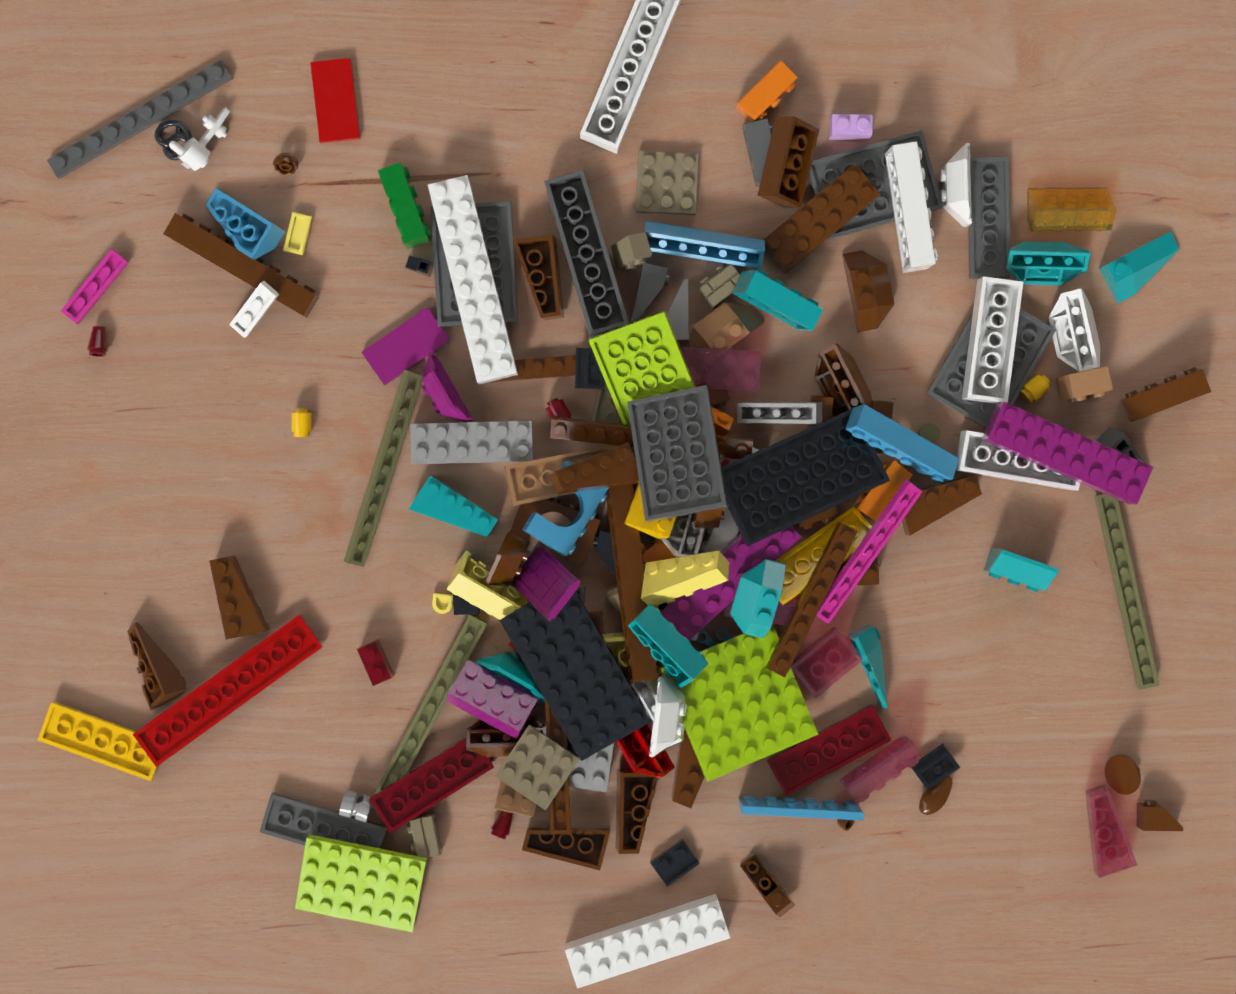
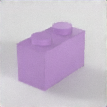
[828,114,873,140]

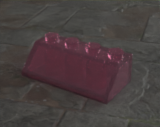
[839,734,921,803]

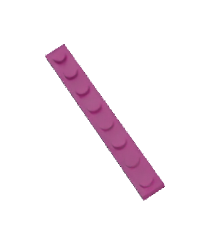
[816,480,922,624]

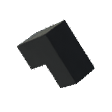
[405,255,434,277]
[453,594,480,615]

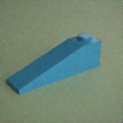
[206,188,285,260]

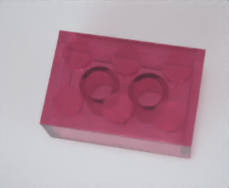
[790,627,862,698]

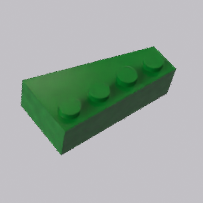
[378,162,432,249]

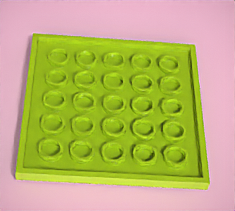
[660,623,818,782]

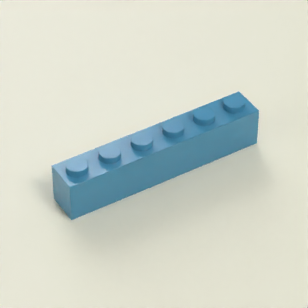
[644,221,765,269]
[846,404,959,483]

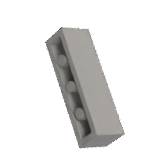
[737,402,822,424]

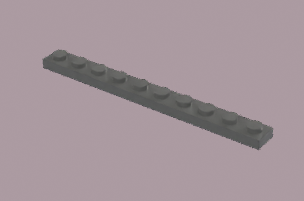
[47,60,233,179]

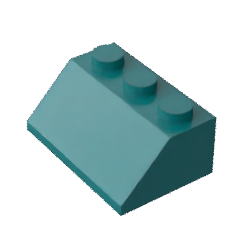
[984,548,1059,593]

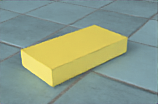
[283,212,313,256]

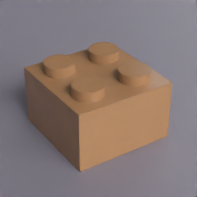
[1057,366,1113,403]

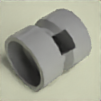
[339,789,373,822]

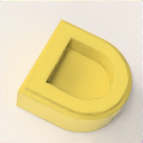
[432,592,453,614]

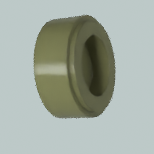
[918,423,940,443]

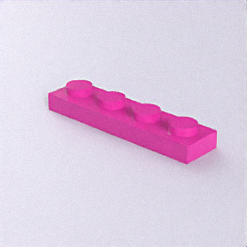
[61,249,129,325]

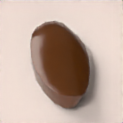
[919,776,953,815]

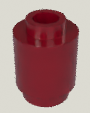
[545,397,572,419]

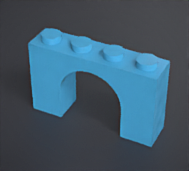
[522,461,609,556]

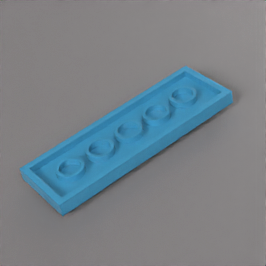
[738,795,864,821]

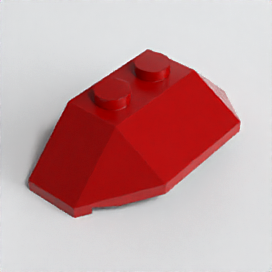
[616,723,675,778]

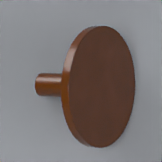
[1105,755,1141,795]

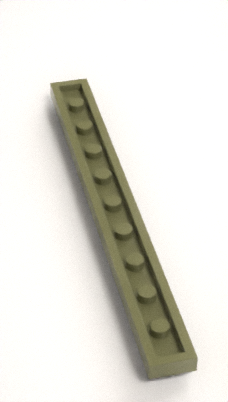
[344,370,423,567]
[1094,493,1160,690]
[375,614,488,792]

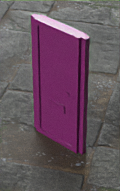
[512,545,581,621]

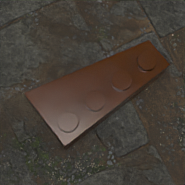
[513,235,564,320]
[549,442,639,494]
[522,828,610,871]

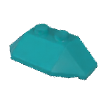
[1006,241,1091,285]
[730,559,786,638]
[476,651,545,704]

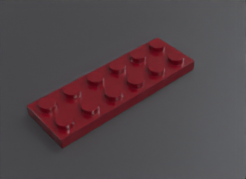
[767,704,891,797]
[369,737,494,833]

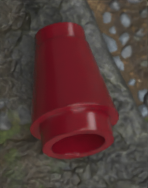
[87,326,108,357]
[491,811,513,839]

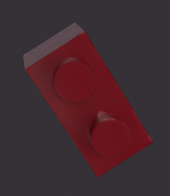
[357,639,394,686]

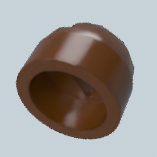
[837,819,855,831]

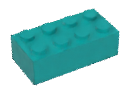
[732,269,824,331]

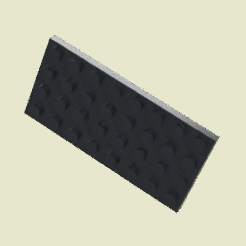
[721,409,890,547]
[499,591,652,761]

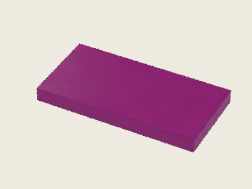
[361,307,451,385]

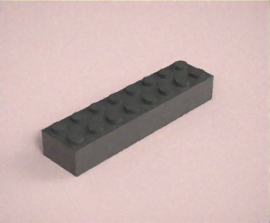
[544,170,629,338]

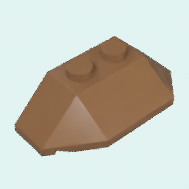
[688,302,764,371]

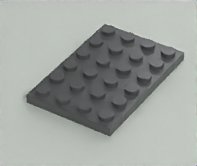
[809,130,943,241]
[430,201,518,327]
[926,309,1056,429]
[627,385,728,522]

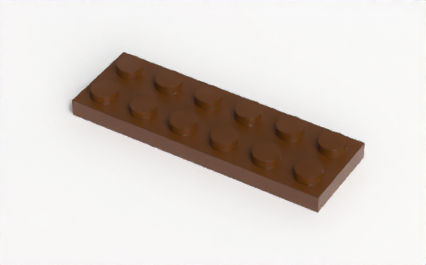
[764,163,881,273]

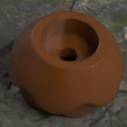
[273,153,299,175]

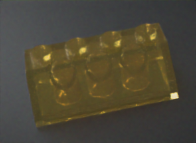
[1027,187,1117,232]

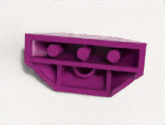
[421,351,474,422]

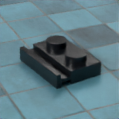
[575,348,605,389]
[910,744,960,791]
[650,839,699,887]

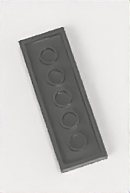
[968,157,1011,279]
[260,792,387,849]

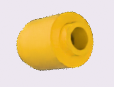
[1020,374,1051,403]
[291,408,312,437]

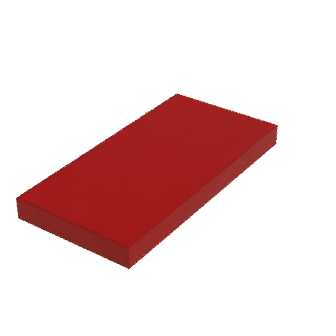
[310,58,360,144]

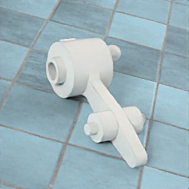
[169,107,230,171]

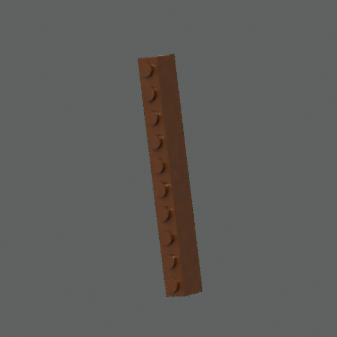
[606,484,660,683]

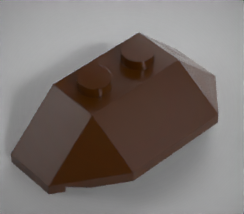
[842,250,895,333]
[815,343,873,415]
[466,715,546,757]

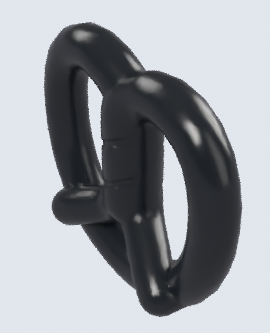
[154,120,193,161]

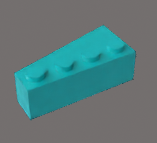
[408,476,499,537]
[628,604,709,689]

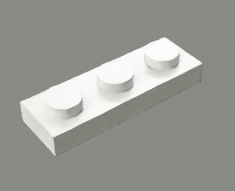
[229,281,279,338]

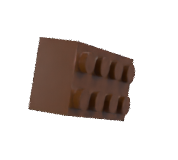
[757,116,819,208]

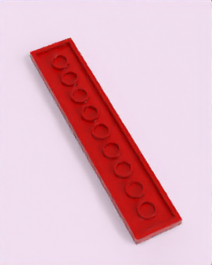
[132,615,323,767]

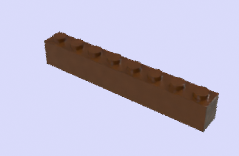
[163,213,319,318]

